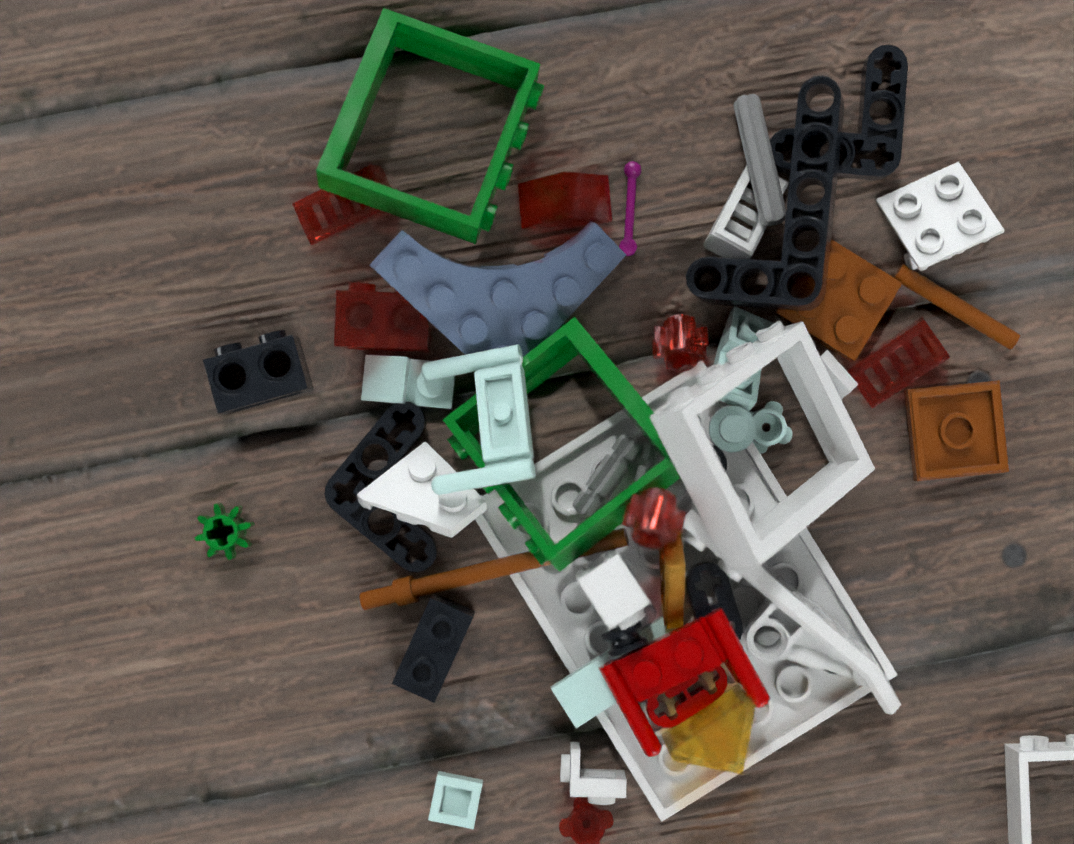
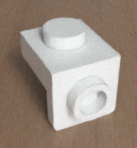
[560,742,627,805]

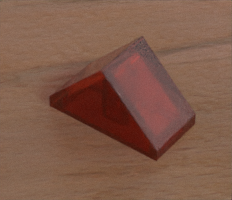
[518,172,612,230]

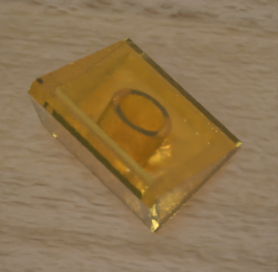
[661,683,756,775]

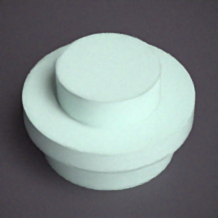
[709,406,756,452]

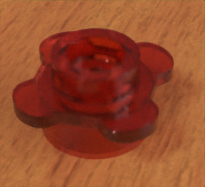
[559,797,614,844]

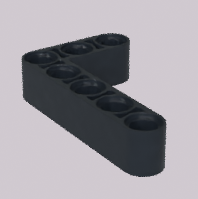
[686,75,844,311]

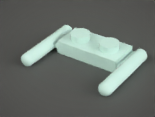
[421,344,536,495]

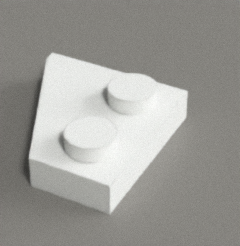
[357,441,487,538]

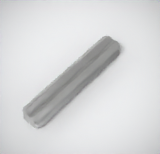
[733,94,786,226]

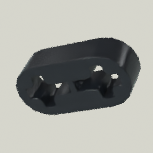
[685,562,743,640]

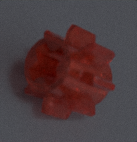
[652,314,709,372]
[622,488,686,549]

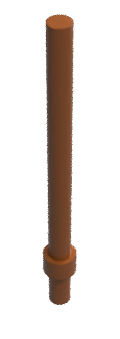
[359,528,629,610]

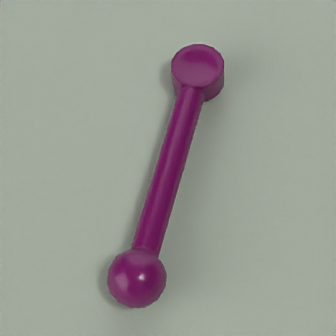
[619,161,642,257]

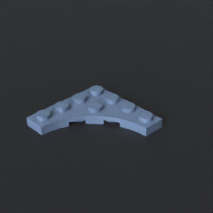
[370,221,626,357]

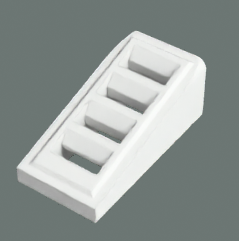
[703,165,789,260]

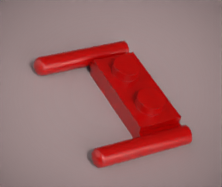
[598,608,770,757]

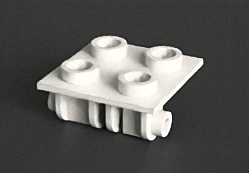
[876,162,1004,271]

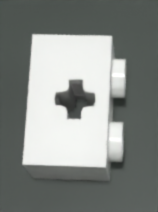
[575,549,650,630]

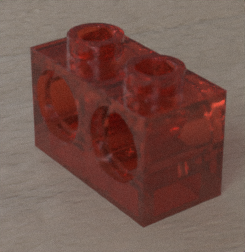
[334,283,432,352]

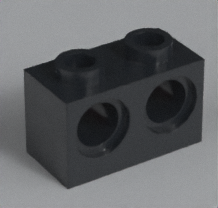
[203,330,314,415]
[392,593,476,703]

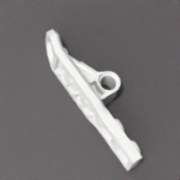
[679,503,901,715]

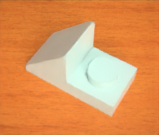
[361,355,455,409]

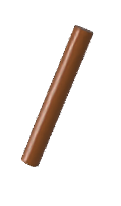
[893,264,1020,350]

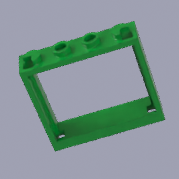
[316,8,545,244]
[443,317,681,572]

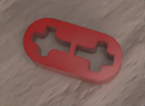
[645,665,728,728]

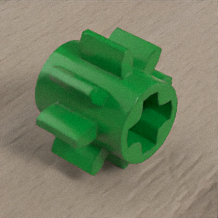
[194,503,255,560]

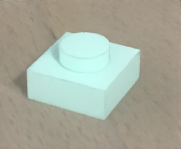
[428,771,483,829]

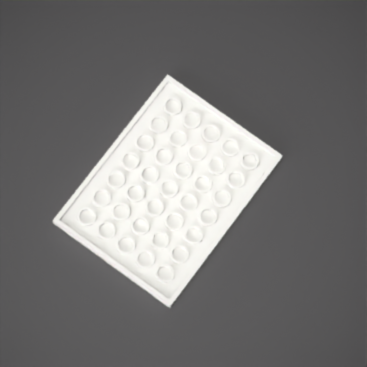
[475,361,898,822]

